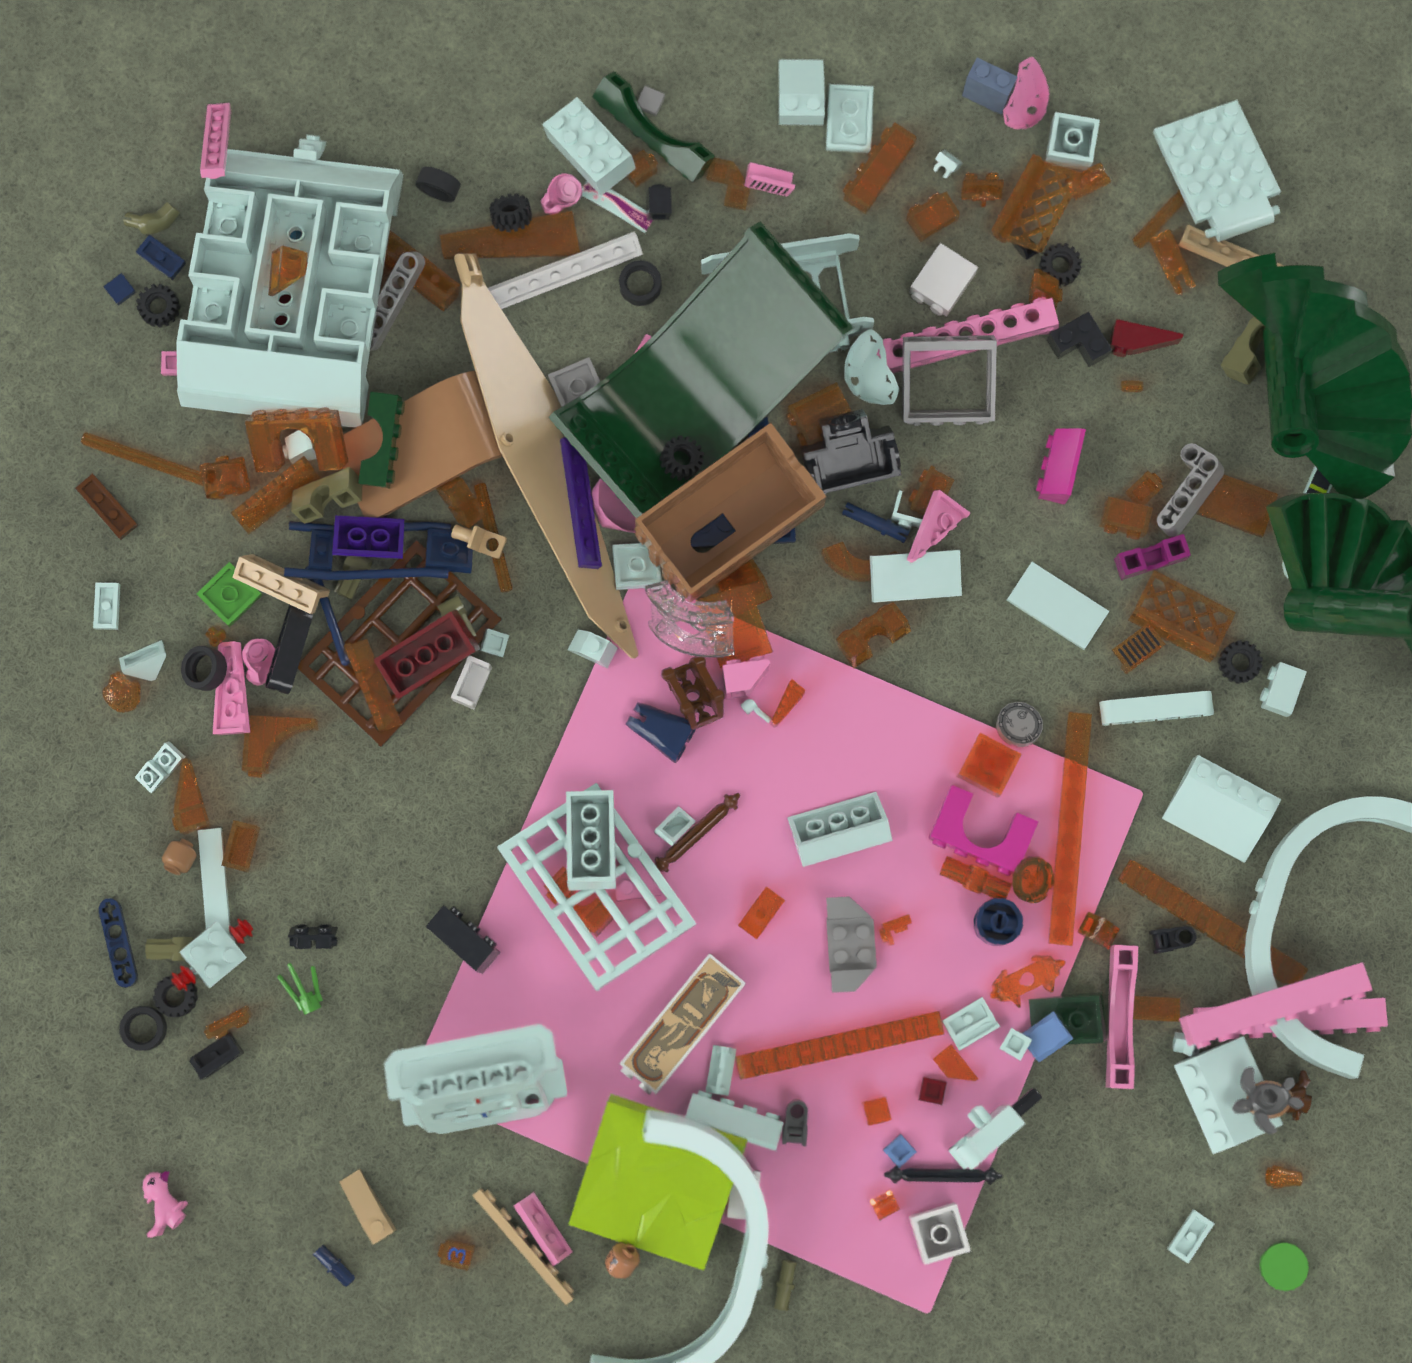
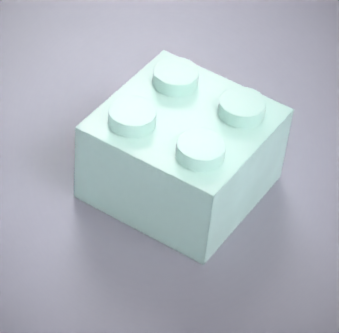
[1045,112,1100,171]

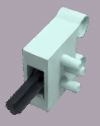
[948,1088,1042,1170]

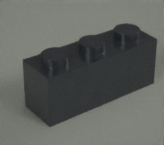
[425,905,500,974]

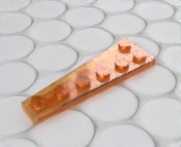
[440,211,580,259]

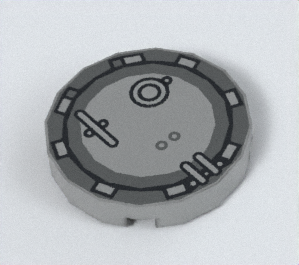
[996,702,1043,747]

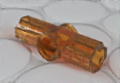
[939,856,1012,899]

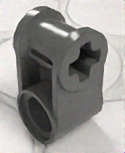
[782,1099,808,1147]

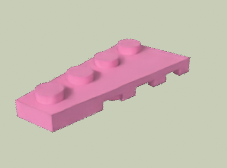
[213,641,250,735]

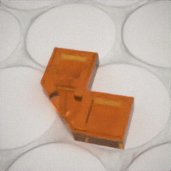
[707,158,750,211]

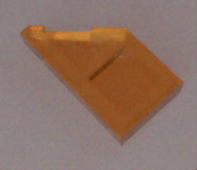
[932,1044,978,1081]

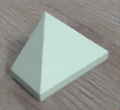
[119,640,166,681]
[654,806,696,846]

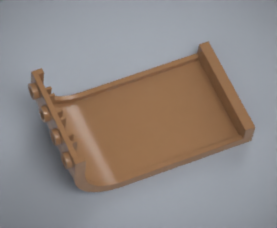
[330,371,503,518]

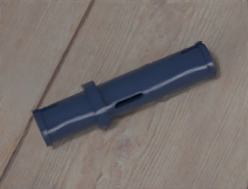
[842,502,910,543]

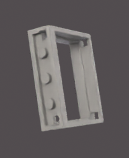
[902,335,997,426]

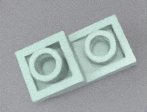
[293,135,326,161]
[135,741,186,793]

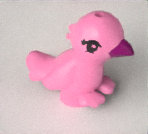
[142,1171,188,1238]

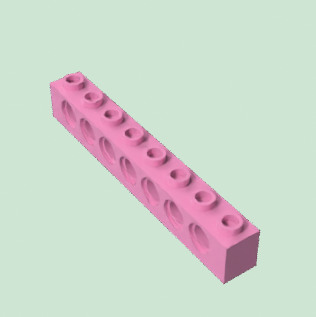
[877,297,1059,373]

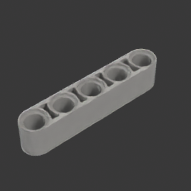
[370,252,425,351]

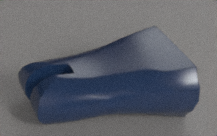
[625,702,697,763]

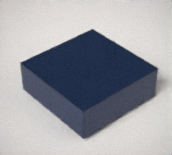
[103,273,136,306]

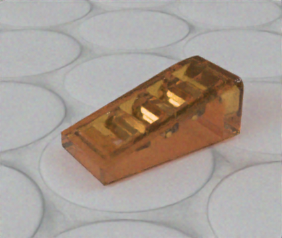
[771,679,805,728]

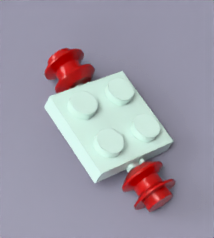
[171,919,254,991]

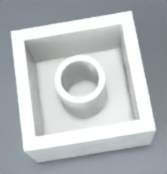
[909,1202,971,1265]

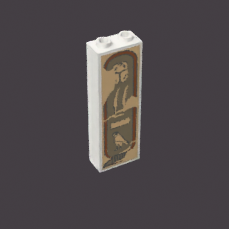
[620,953,746,1095]

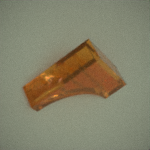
[242,715,319,778]

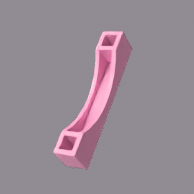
[1106,945,1138,1089]

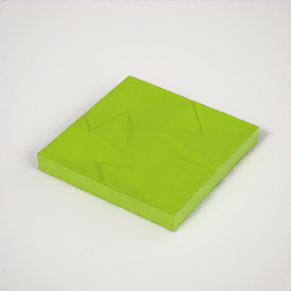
[568,1094,748,1270]

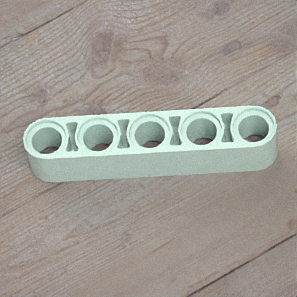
[1099,691,1214,726]

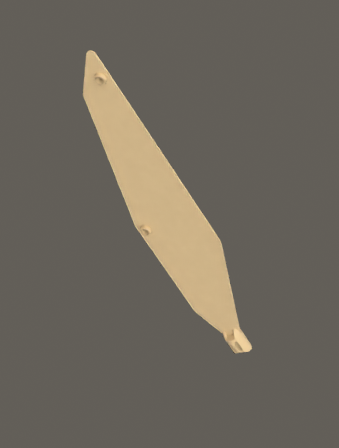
[454,254,638,659]

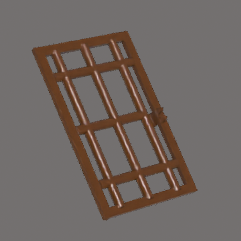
[298,540,502,747]

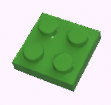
[197,562,262,627]

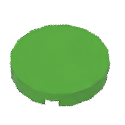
[1259,1242,1309,1291]

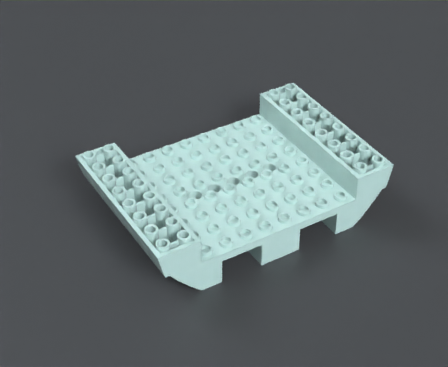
[177,149,403,428]

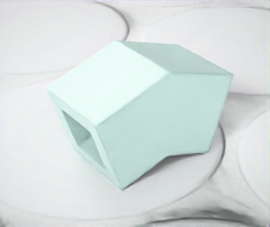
[1172,1032,1200,1057]

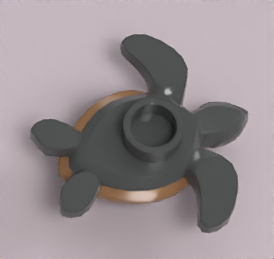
[1232,1067,1304,1134]

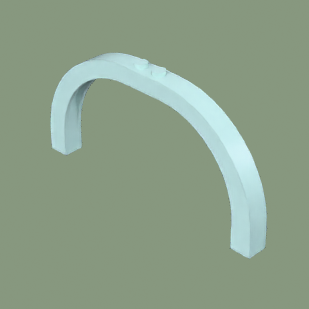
[1245,796,1412,1079]
[590,1110,768,1363]

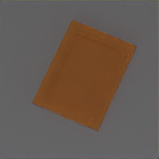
[696,583,773,668]

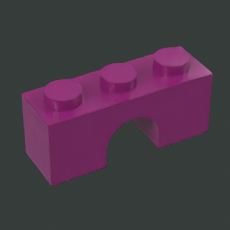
[1114,534,1191,580]

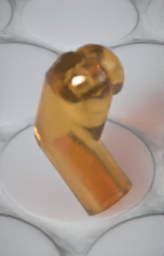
[205,626,227,647]

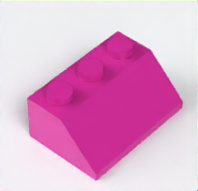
[1036,428,1086,505]

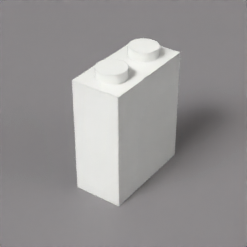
[909,243,978,317]

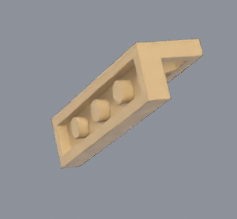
[232,554,330,614]

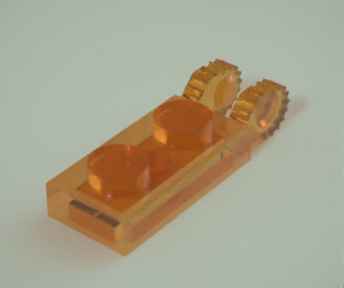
[1149,229,1195,295]

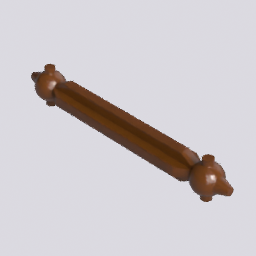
[655,793,740,872]

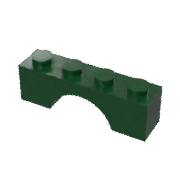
[358,392,405,489]

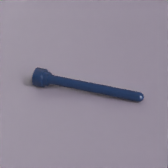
[305,566,350,666]

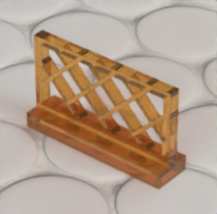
[992,154,1083,253]
[231,456,321,535]
[1128,570,1236,663]

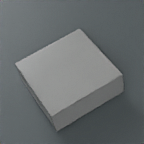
[638,86,665,116]

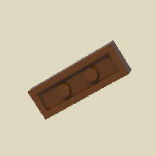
[75,473,138,540]

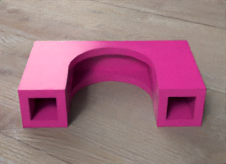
[929,785,1038,877]

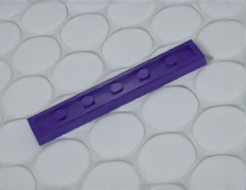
[560,437,602,569]

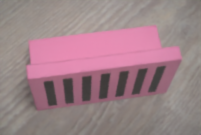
[745,162,795,196]

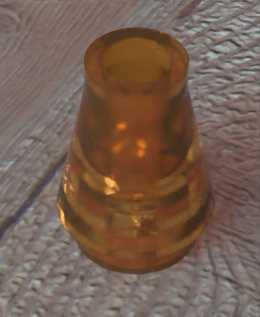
[1265,1165,1303,1189]

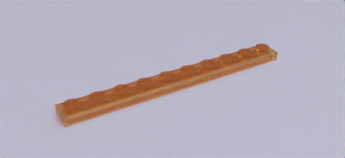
[1048,712,1092,946]

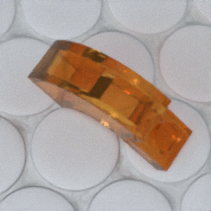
[821,542,897,582]

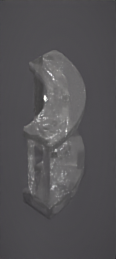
[645,580,735,658]

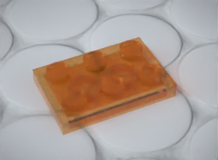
[1197,475,1278,538]

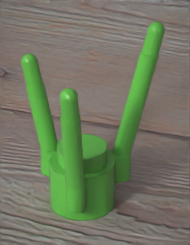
[278,963,323,1015]

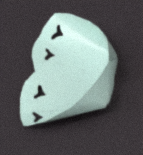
[844,329,899,405]

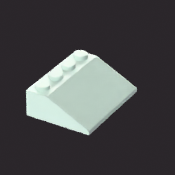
[1162,755,1281,863]
[1174,1036,1283,1154]

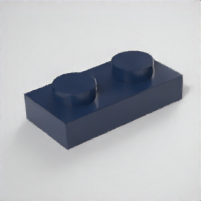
[136,234,186,281]

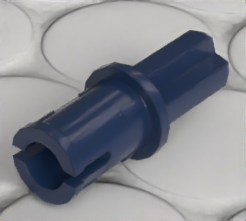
[313,1244,355,1287]

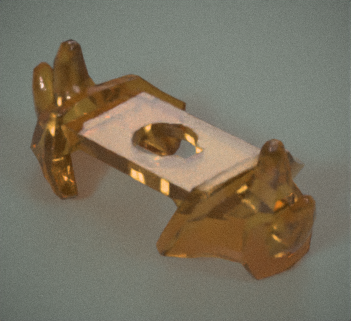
[990,955,1066,1008]

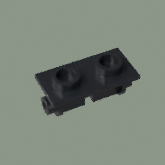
[288,924,338,949]

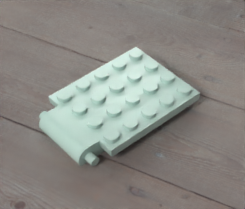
[1153,100,1281,242]

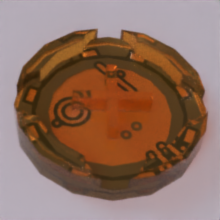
[1012,856,1054,903]

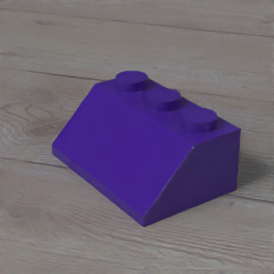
[332,515,405,559]

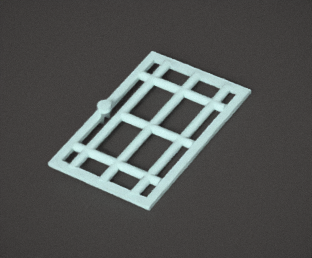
[497,783,696,991]

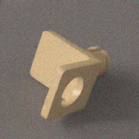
[451,524,507,559]

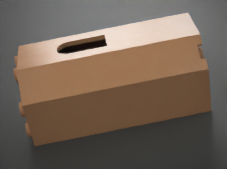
[634,423,827,603]

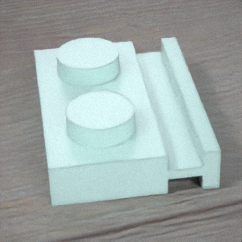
[942,997,1000,1051]

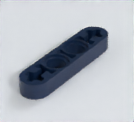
[99,898,138,988]

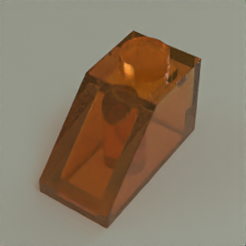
[268,245,308,296]
[1029,269,1063,310]
[738,887,785,939]

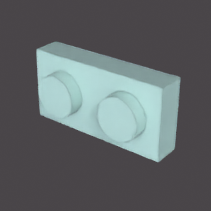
[93,583,120,630]
[1167,1210,1214,1263]

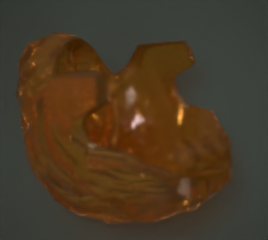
[102,671,141,713]

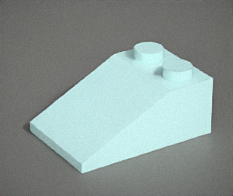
[779,60,825,125]

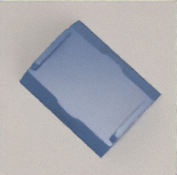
[1022,1011,1074,1062]

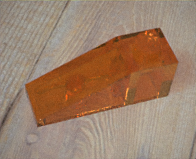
[172,758,211,835]

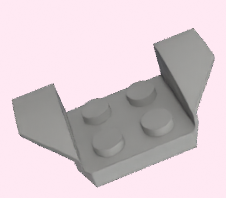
[826,897,877,993]

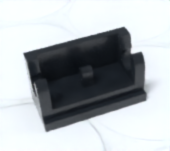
[189,1032,244,1080]

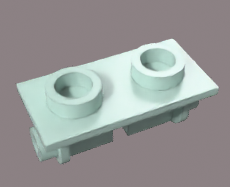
[705,1045,736,1096]

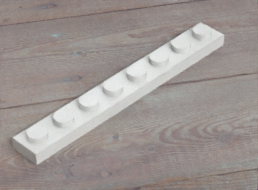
[488,232,643,309]

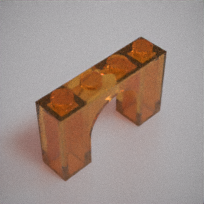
[245,407,349,473]

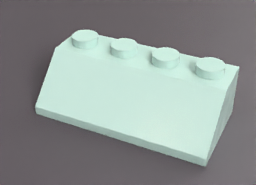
[787,792,892,867]
[686,1090,784,1151]

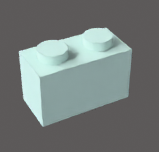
[1260,662,1307,717]

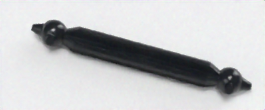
[884,1166,1003,1185]

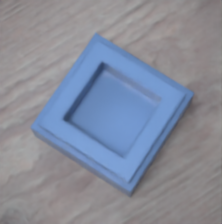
[883,1134,916,1168]

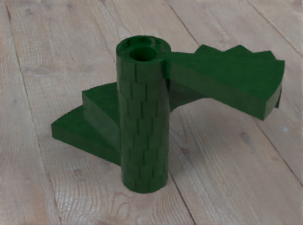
[1217,253,1412,499]
[1266,493,1412,653]

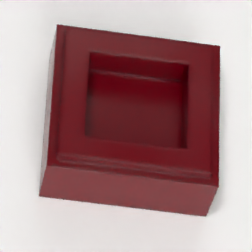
[918,1077,947,1105]

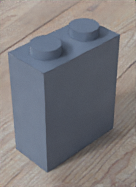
[962,58,1018,115]

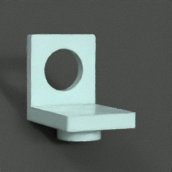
[891,490,923,529]

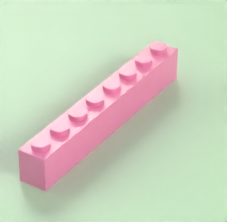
[1179,962,1372,1049]
[1193,998,1388,1041]

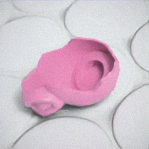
[541,173,583,215]
[242,638,275,686]

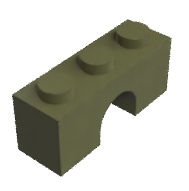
[291,467,363,524]

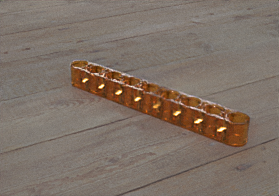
[1118,859,1308,985]
[735,1011,945,1080]

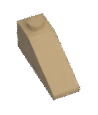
[340,1169,397,1245]

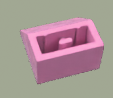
[722,656,770,699]

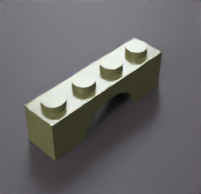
[1221,317,1265,385]

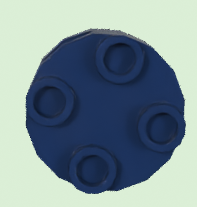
[974,898,1023,946]

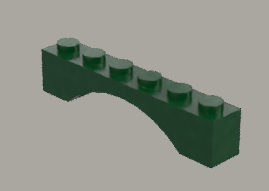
[592,71,715,182]

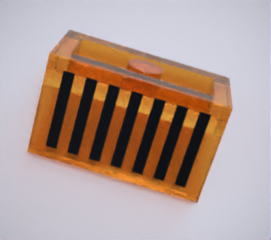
[1112,623,1166,674]

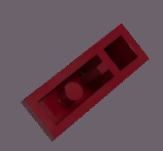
[1109,319,1183,357]

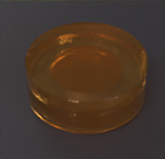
[1120,380,1144,393]

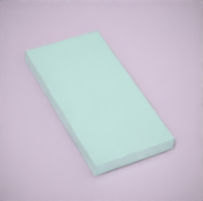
[870,550,962,602]
[1007,562,1109,650]

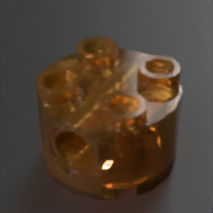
[199,456,251,500]

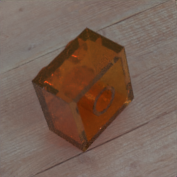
[956,733,1022,798]

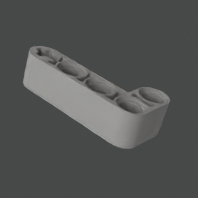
[1157,443,1224,537]

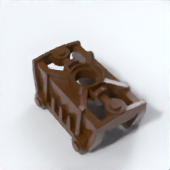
[661,655,725,730]

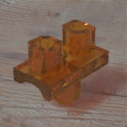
[1064,162,1111,201]
[961,172,1004,207]

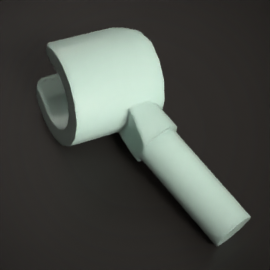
[741,699,772,723]

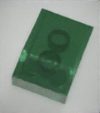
[1029,992,1107,1045]

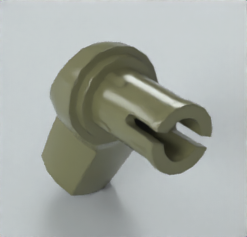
[123,202,180,235]

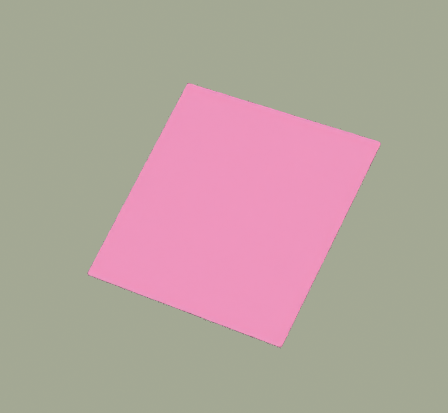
[426,586,1143,1313]

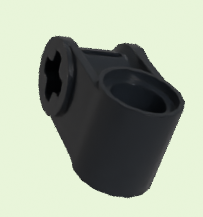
[1149,926,1197,954]

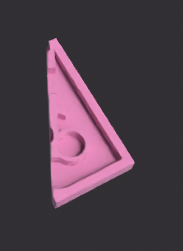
[907,490,970,563]
[615,827,661,901]

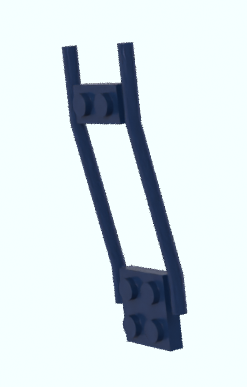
[284,521,473,580]

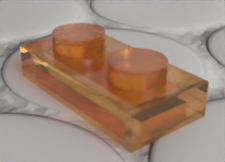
[1133,996,1181,1022]
[204,1005,252,1039]

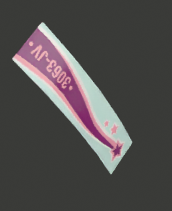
[582,181,653,233]

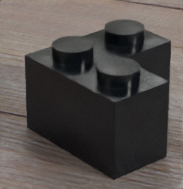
[1047,311,1112,367]

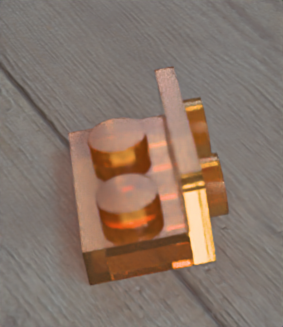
[908,465,955,516]

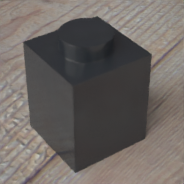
[646,184,672,220]

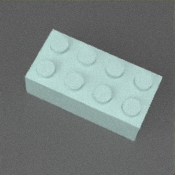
[542,97,636,196]
[566,790,616,890]

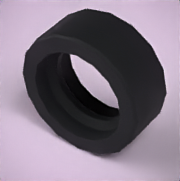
[415,166,461,202]
[619,260,662,306]
[181,646,227,691]
[119,1006,167,1051]

